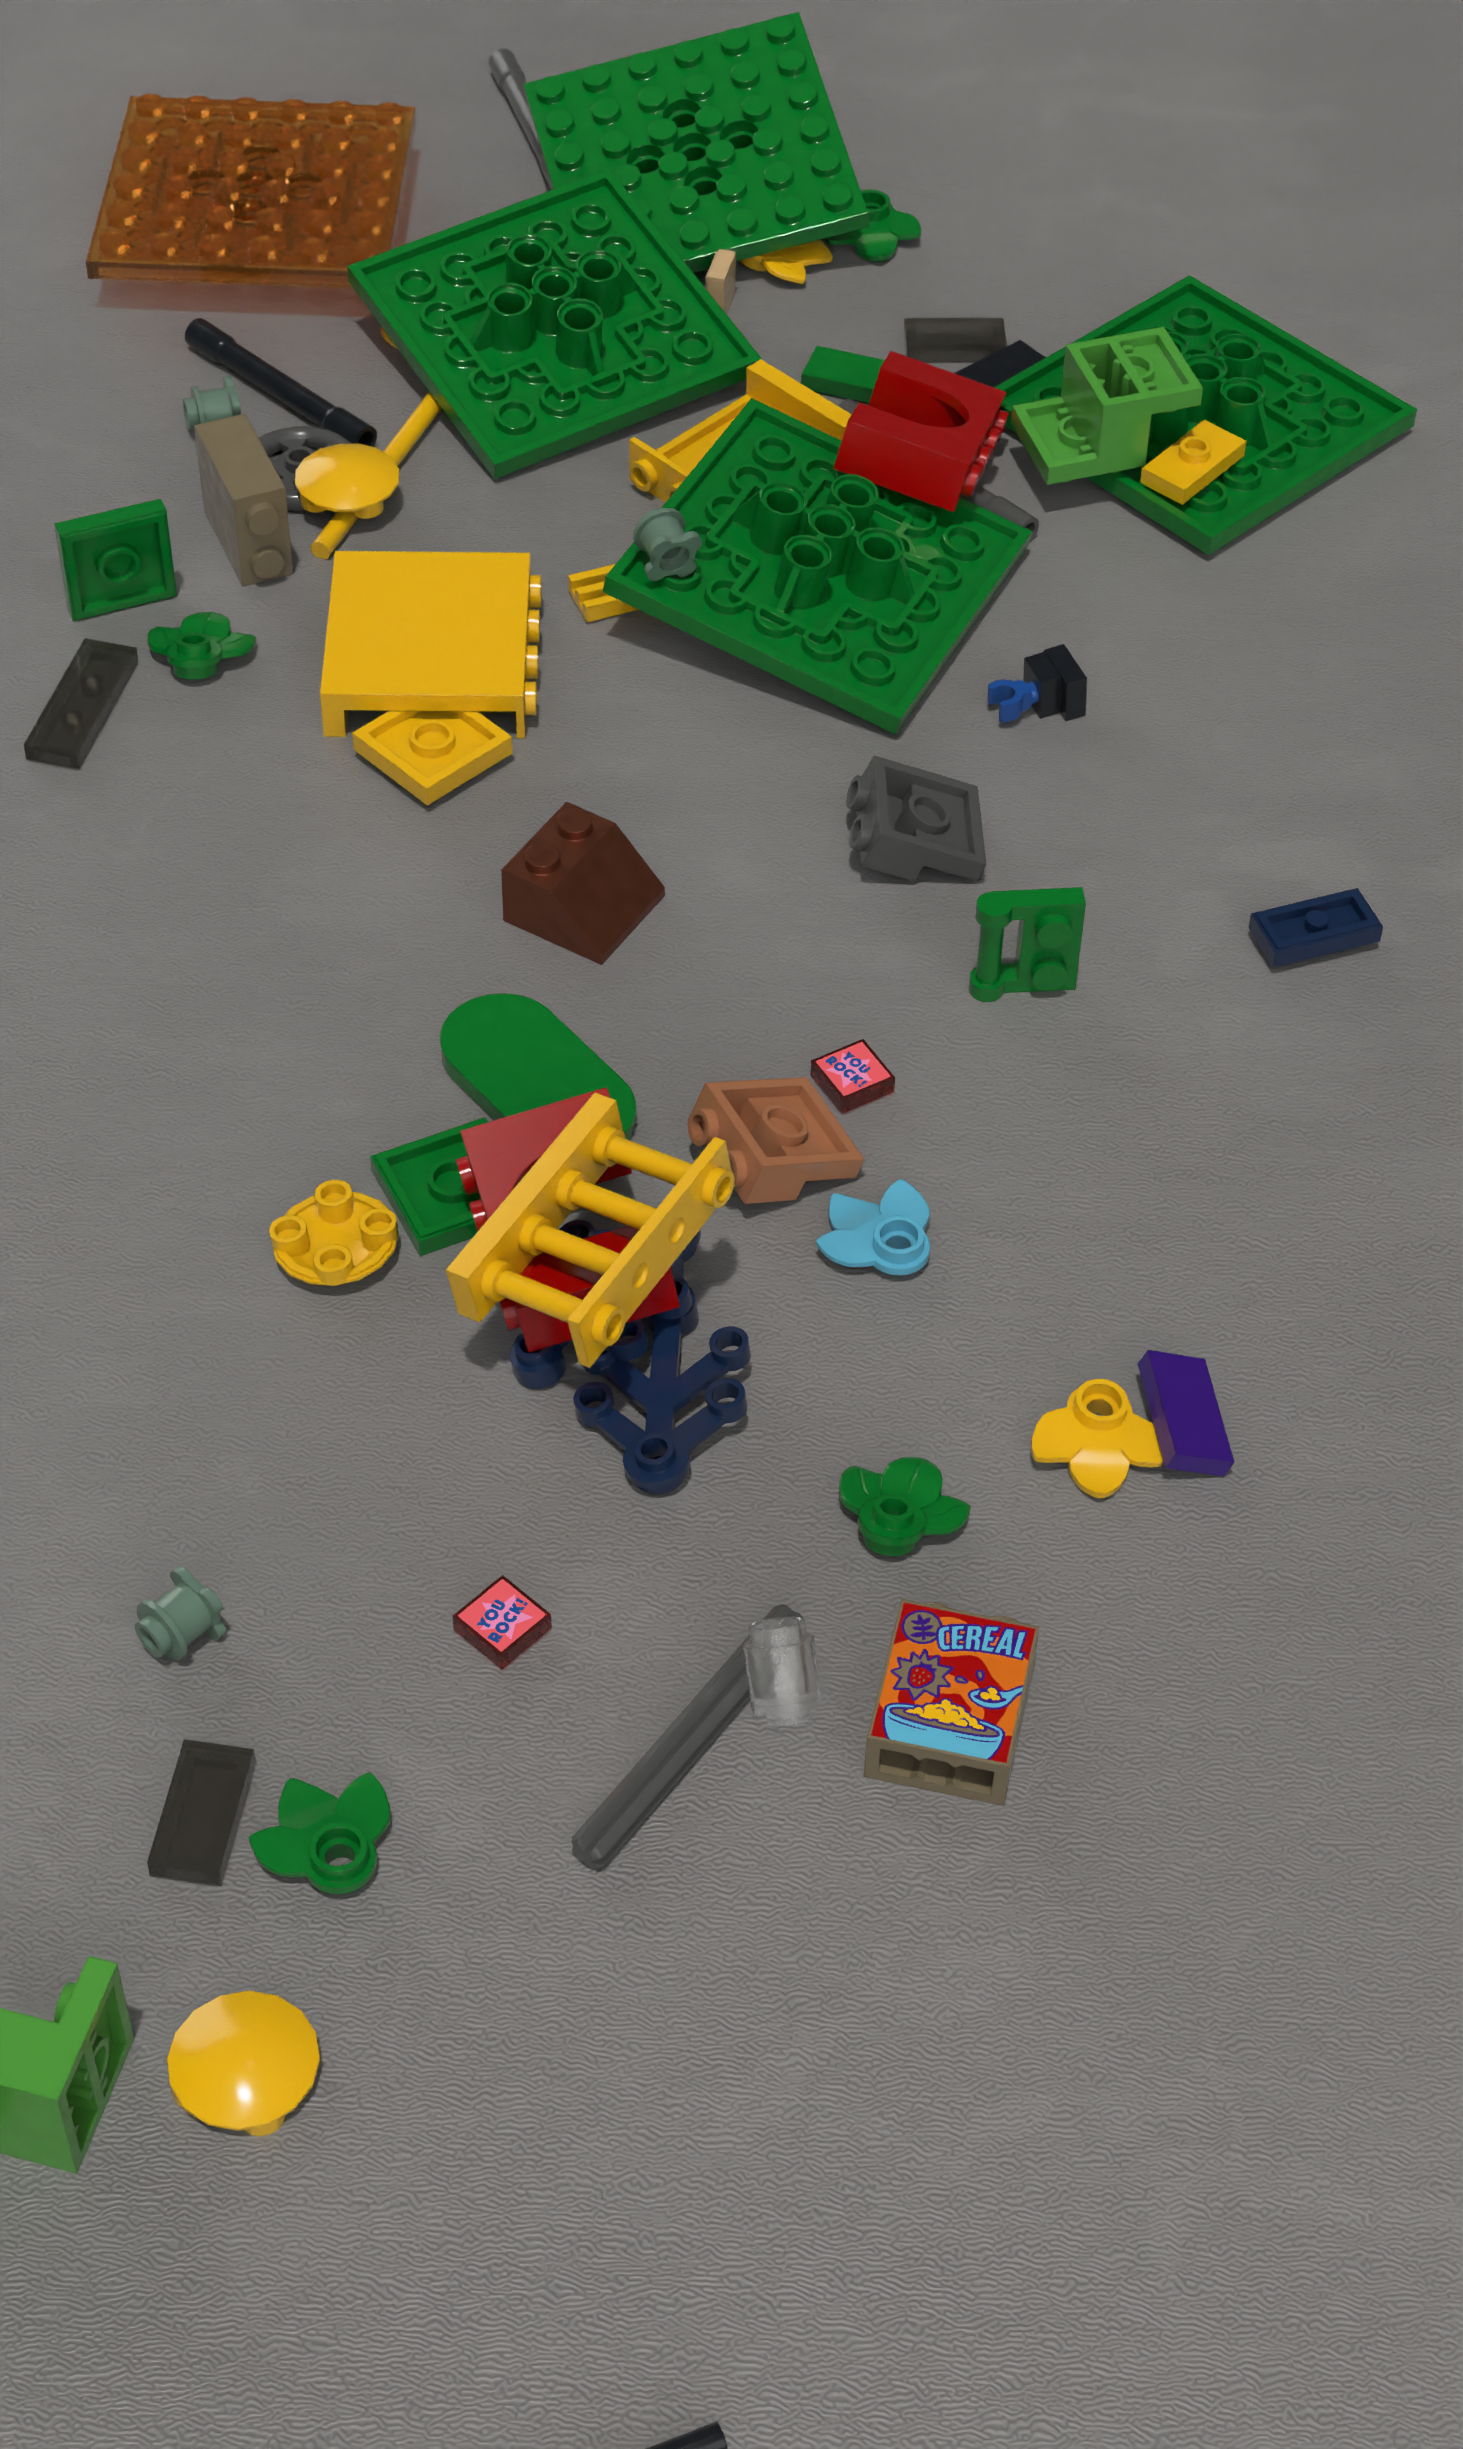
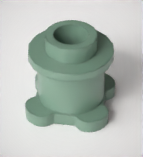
[183,376,241,430]
[633,508,702,581]
[135,1565,227,1661]

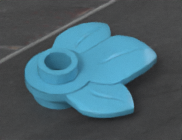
[816,1179,930,1275]

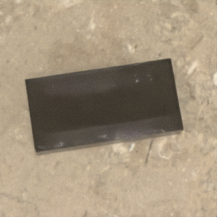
[903,318,1007,363]
[147,1739,256,1886]

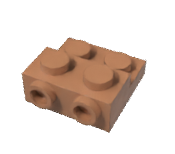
[688,1077,865,1204]

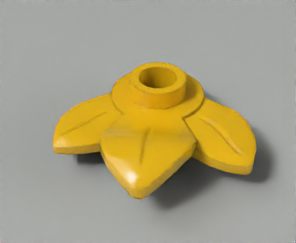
[740,240,833,284]
[1031,1379,1163,1498]

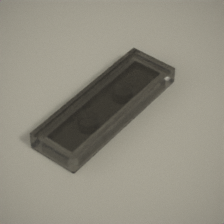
[24,638,139,769]

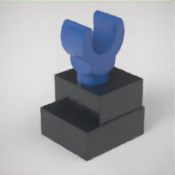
[988,644,1087,722]

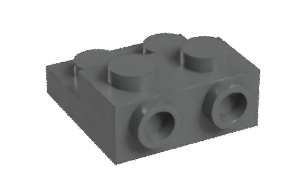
[846,755,986,881]

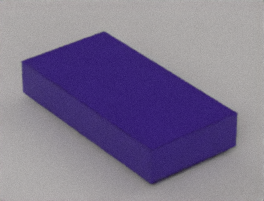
[1137,1350,1235,1477]

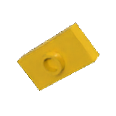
[1140,420,1246,505]

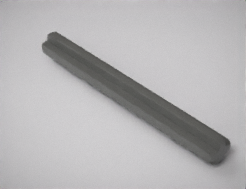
[572,1604,805,1869]

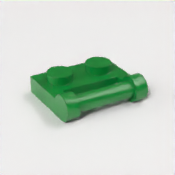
[969,887,1086,1002]

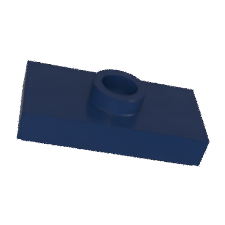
[1249,888,1383,968]

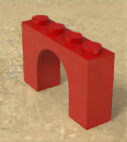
[833,351,1009,512]
[455,1087,680,1353]

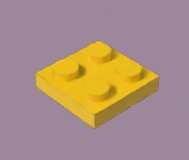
[352,711,513,806]

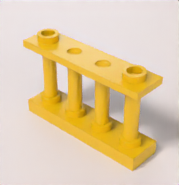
[446,1093,735,1368]

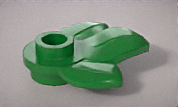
[825,190,921,262]
[147,612,256,679]
[838,1457,971,1556]
[249,1772,390,1894]

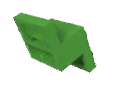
[1011,327,1203,485]
[0,1956,134,2174]

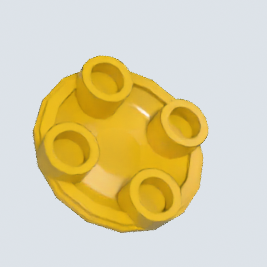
[295,444,399,519]
[269,1180,399,1286]
[167,1990,320,2137]

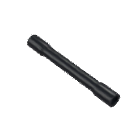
[185,318,377,447]

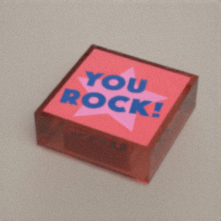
[810,1039,895,1114]
[453,1575,552,1670]

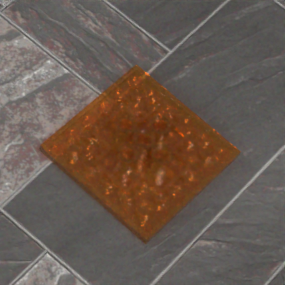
[86,94,416,288]

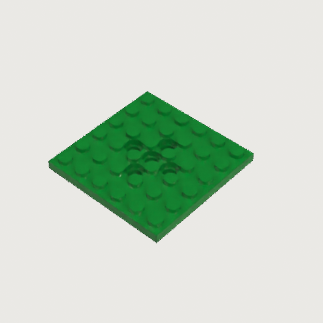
[523,12,870,273]
[347,169,762,479]
[994,275,1417,555]
[603,398,1032,735]

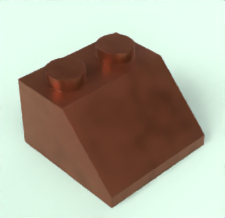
[501,801,665,965]

